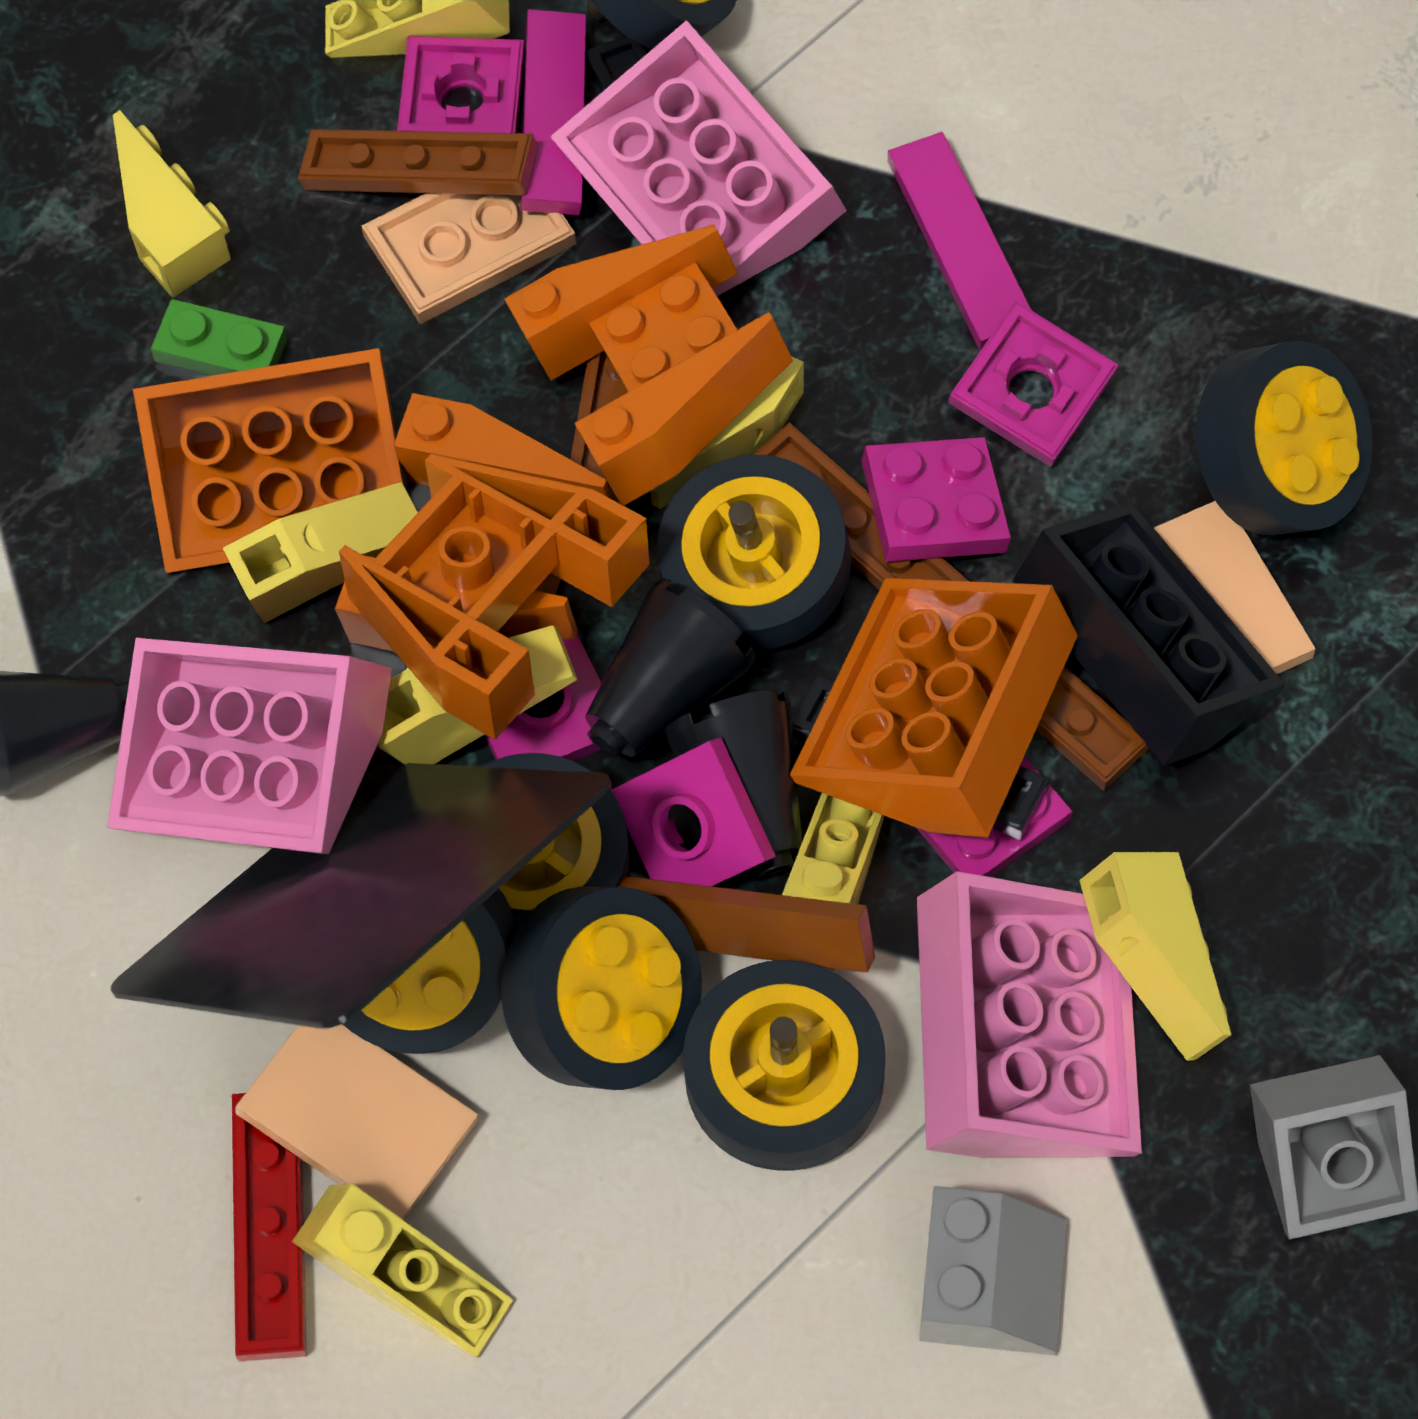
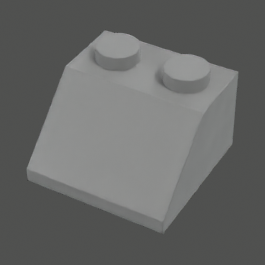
[1250,1055,1418,1239]
[919,1186,1067,1356]

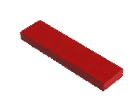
[232,1093,307,1362]

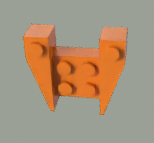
[504,224,793,506]
[335,393,612,652]
[339,454,650,740]

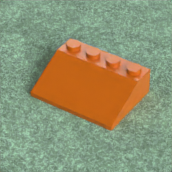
[133,348,404,573]
[790,578,1078,838]

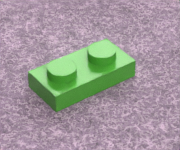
[151,299,288,376]

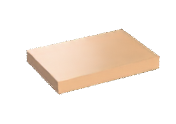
[362,193,576,324]
[1154,501,1316,674]
[235,1024,479,1220]

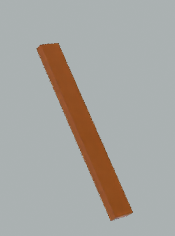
[752,422,1148,791]

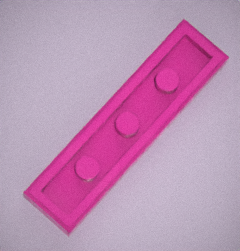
[520,9,586,215]
[888,131,1031,351]

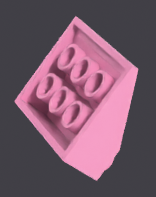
[550,20,847,296]
[107,638,392,854]
[917,871,1142,1158]

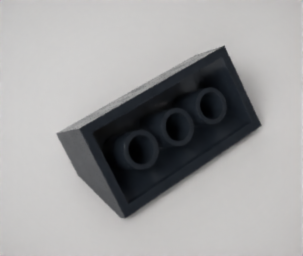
[1013,503,1286,766]

